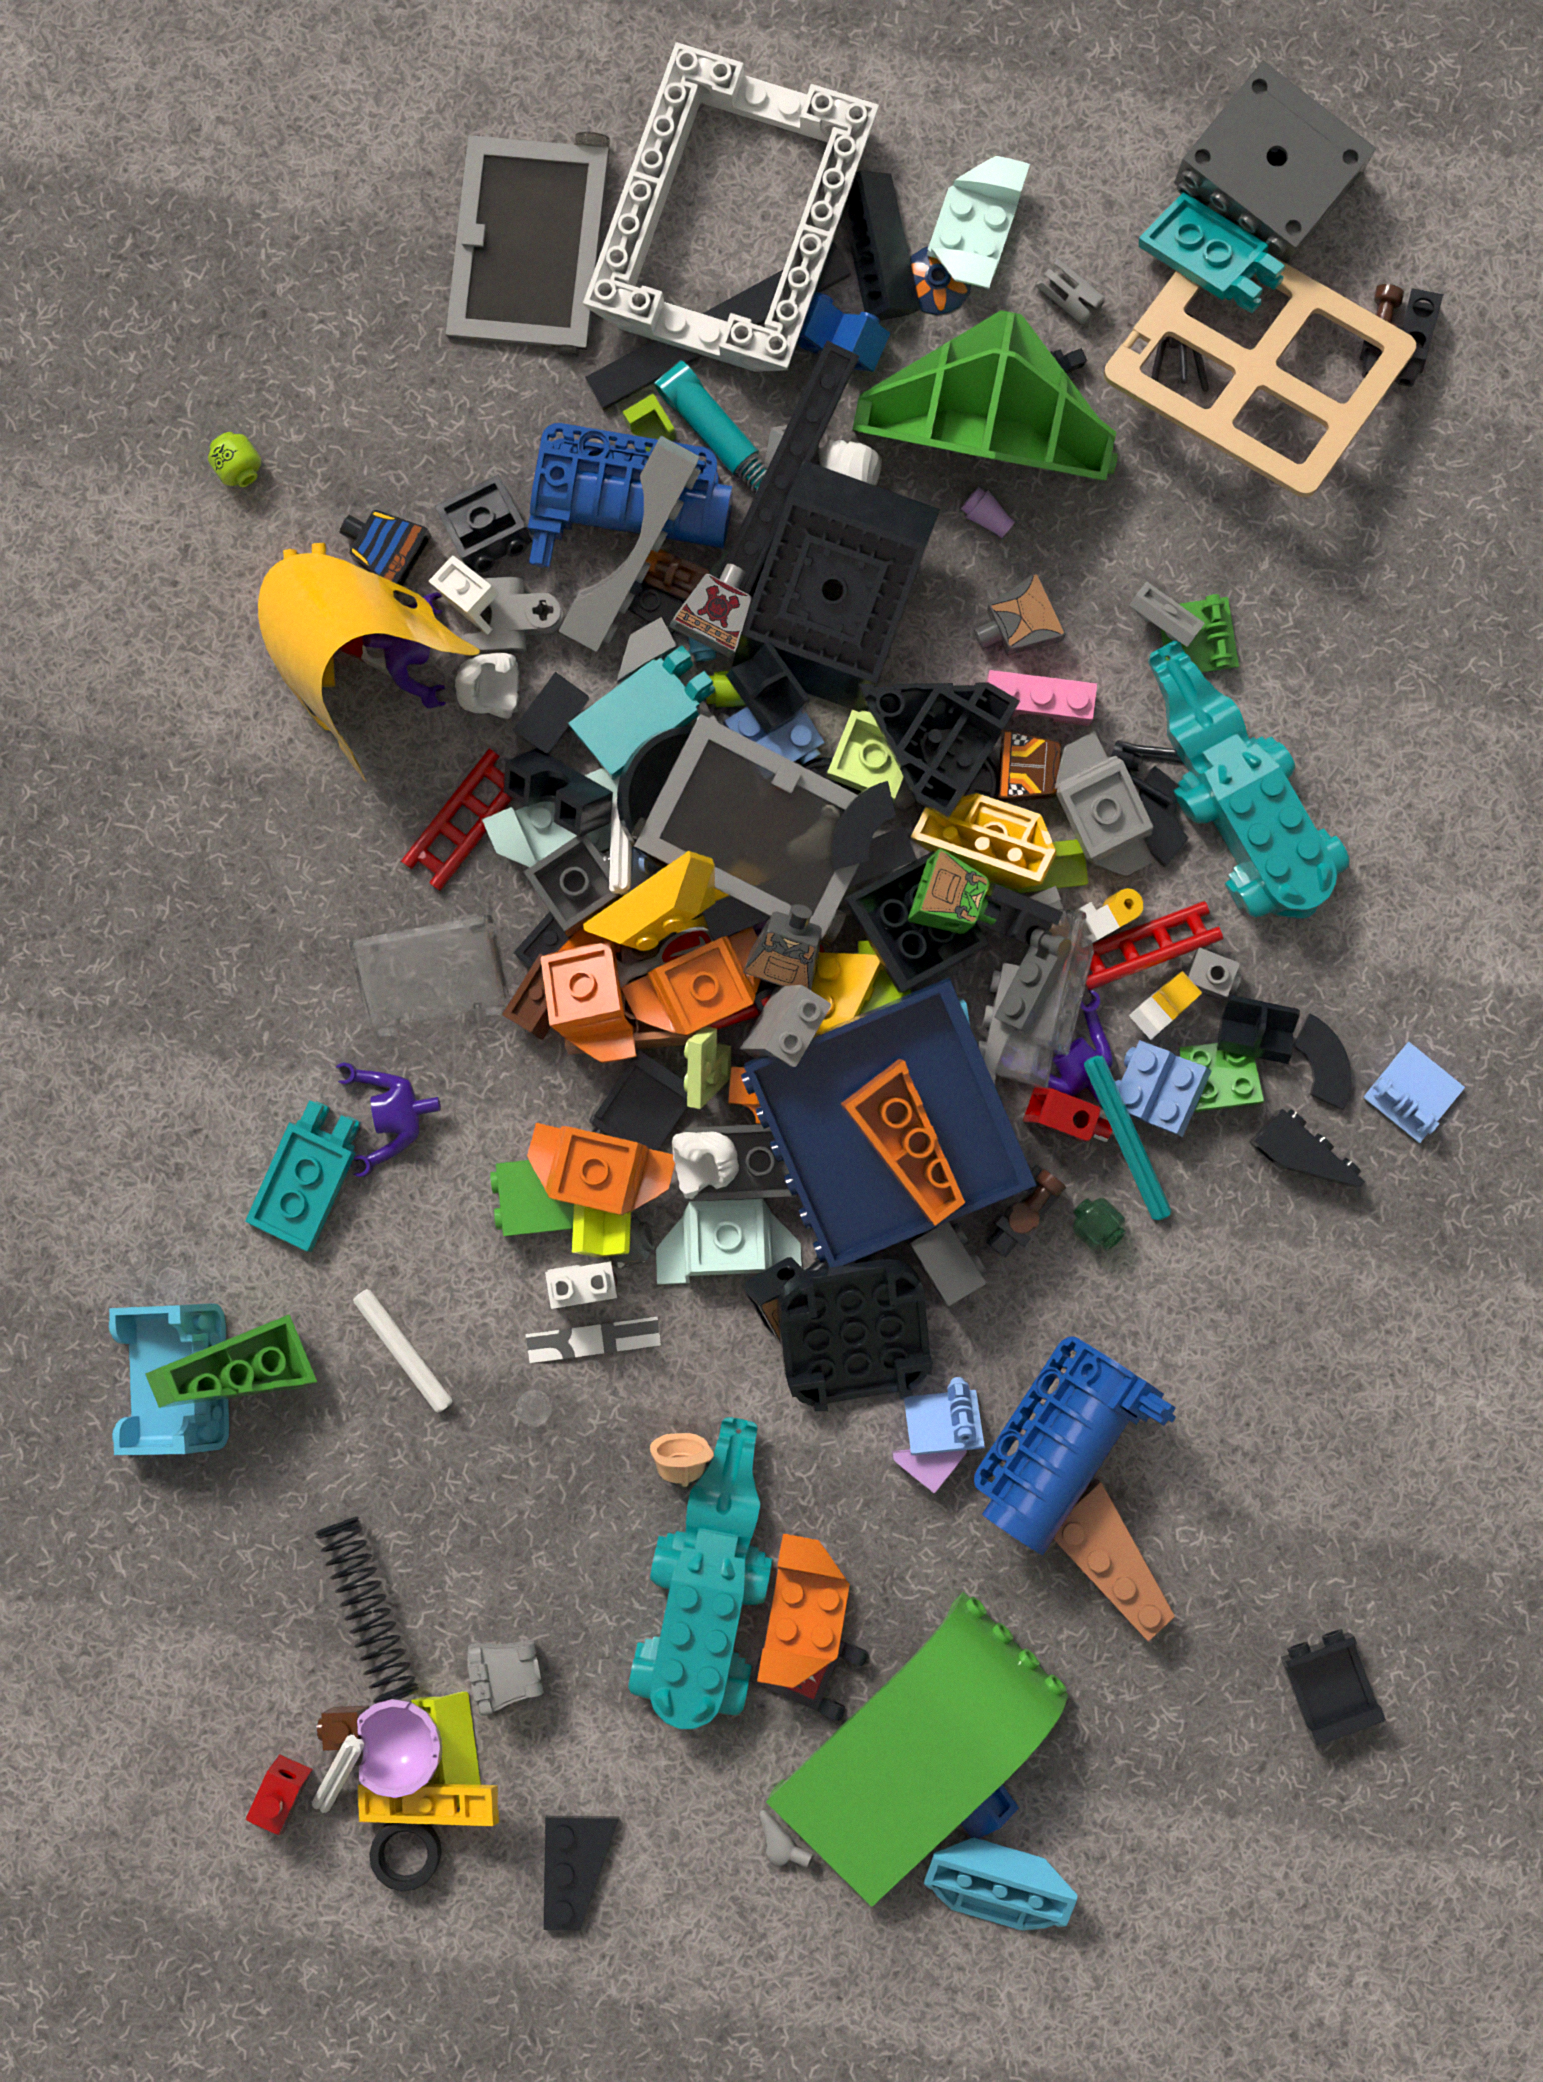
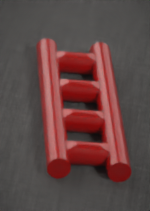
[401,748,513,891]
[1070,901,1224,991]

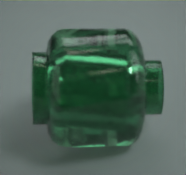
[1072,1197,1127,1252]

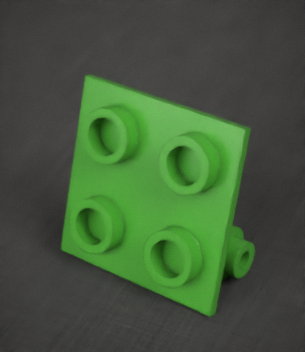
[1160,594,1239,673]
[1179,1043,1264,1113]

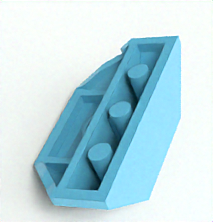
[924,1837,1077,1931]

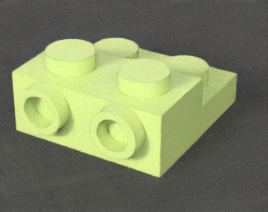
[826,710,904,803]

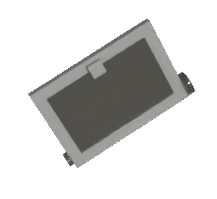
[446,132,610,357]
[630,714,876,946]

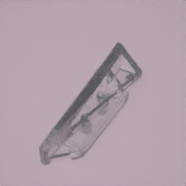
[995,909,1094,1088]

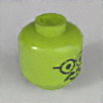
[208,432,262,487]

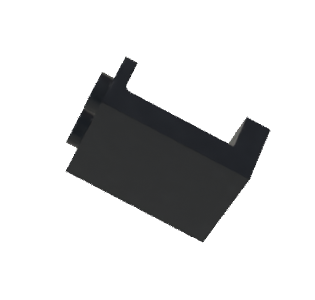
[589,1049,688,1151]
[1280,1629,1386,1746]

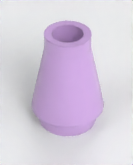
[961,487,1015,538]

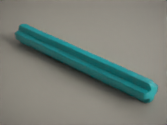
[1084,1055,1171,1221]

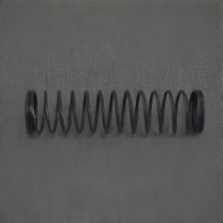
[314,1516,419,1704]

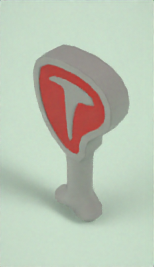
[616,927,713,988]

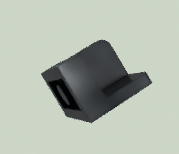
[726,643,810,734]
[513,672,589,754]
[976,882,1063,945]
[1217,995,1300,1064]

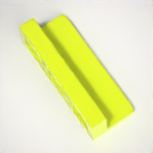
[572,1205,631,1258]
[411,1691,481,1808]

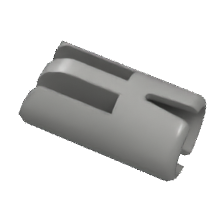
[1035,258,1105,325]

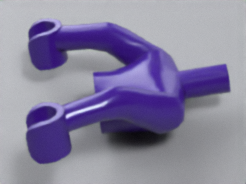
[362,592,446,709]
[1001,990,1113,1104]
[336,1062,441,1177]

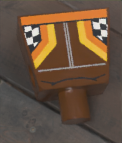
[997,730,1061,803]

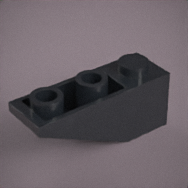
[1249,1109,1365,1188]

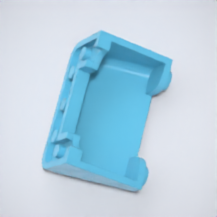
[109,1303,229,1455]

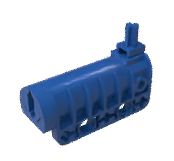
[528,423,733,568]
[974,1336,1176,1555]

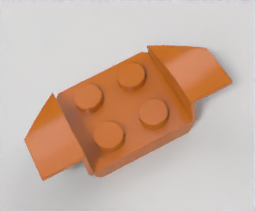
[621,926,761,1036]
[541,928,637,1063]
[527,1123,675,1216]
[757,1534,850,1688]

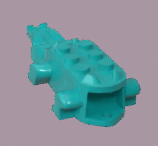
[1148,641,1350,920]
[628,1417,773,1729]

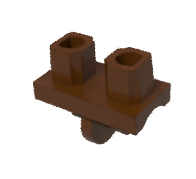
[642,549,710,601]

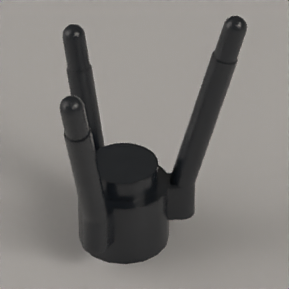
[1151,313,1209,392]
[1111,740,1183,805]

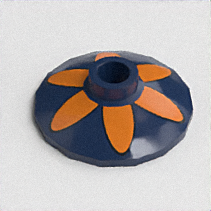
[910,247,972,315]

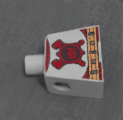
[669,564,752,658]

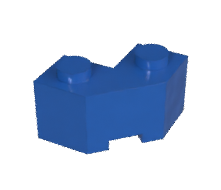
[797,292,890,372]

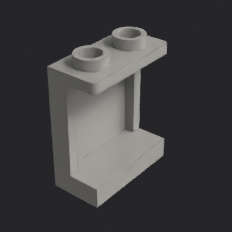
[740,985,831,1067]

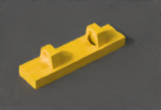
[358,1783,499,1826]

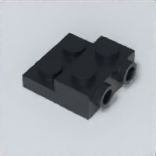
[435,474,533,573]

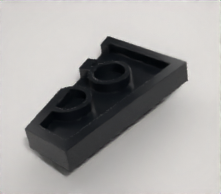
[543,1815,619,1930]

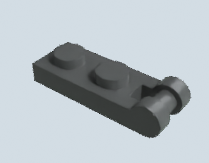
[994,927,1072,1034]

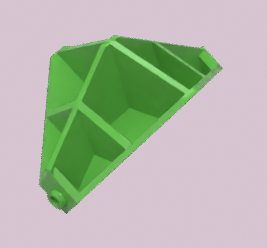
[852,310,1118,481]

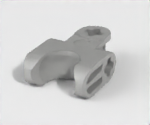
[461,577,564,656]

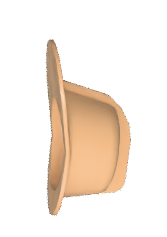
[650,1433,714,1487]

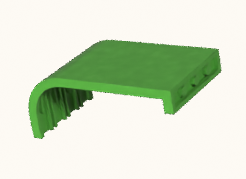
[766,1592,1068,1907]

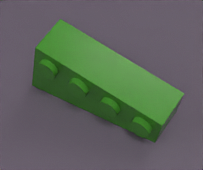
[145,1314,317,1408]

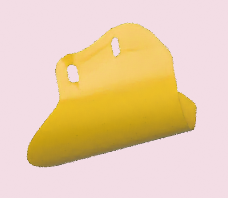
[258,553,480,782]

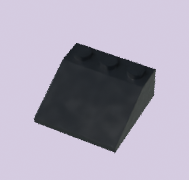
[844,850,989,994]

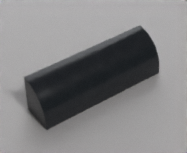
[843,170,921,321]

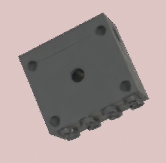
[1174,60,1376,265]

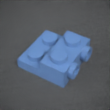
[723,707,825,784]
[1115,1040,1212,1137]

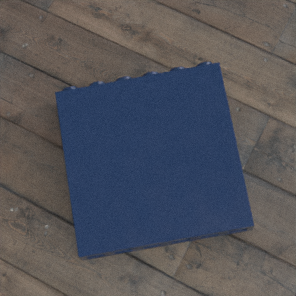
[741,978,1036,1268]

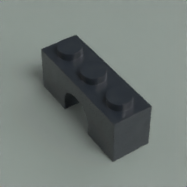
[503,748,613,837]

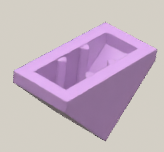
[892,1449,967,1493]

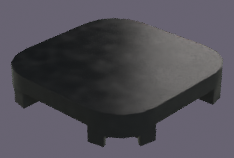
[777,1259,933,1411]

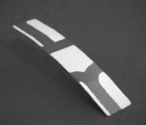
[526,1317,661,1363]

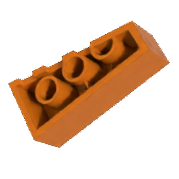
[840,1059,965,1226]

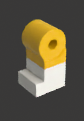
[1067,888,1143,946]
[1129,971,1202,1040]

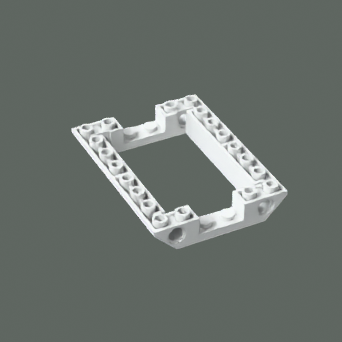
[583,42,879,372]

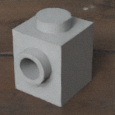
[1186,948,1242,1000]

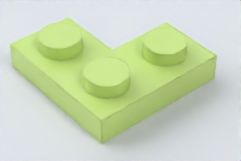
[684,1026,731,1109]

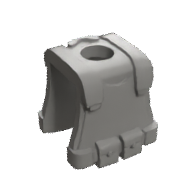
[467,1639,544,1716]

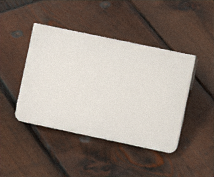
[429,555,499,635]

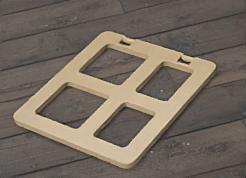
[1104,258,1416,498]

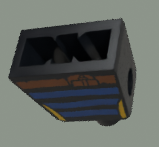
[339,510,432,594]

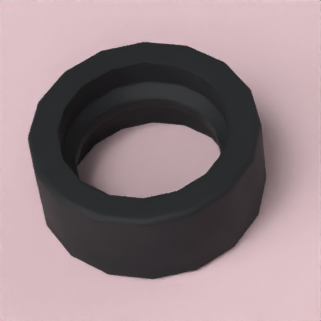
[369,1823,442,1892]

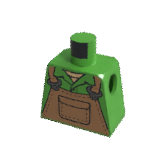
[908,849,1001,934]

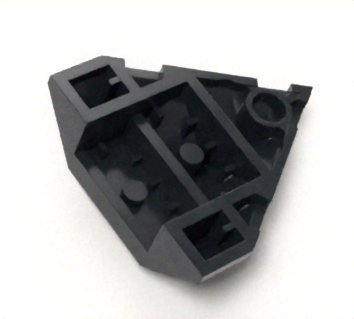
[858,682,1020,820]

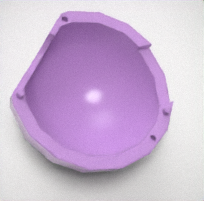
[357,1699,442,1798]

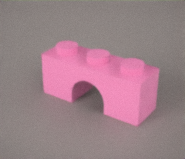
[986,670,1097,726]

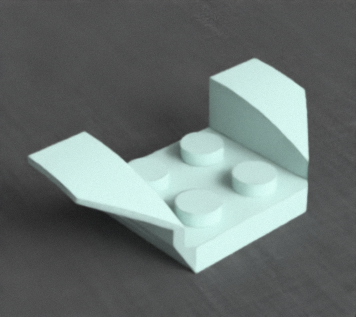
[927,156,1030,289]
[482,768,621,867]
[656,1199,801,1285]

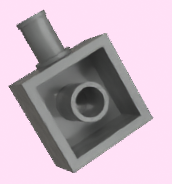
[524,834,633,938]
[907,1222,988,1307]

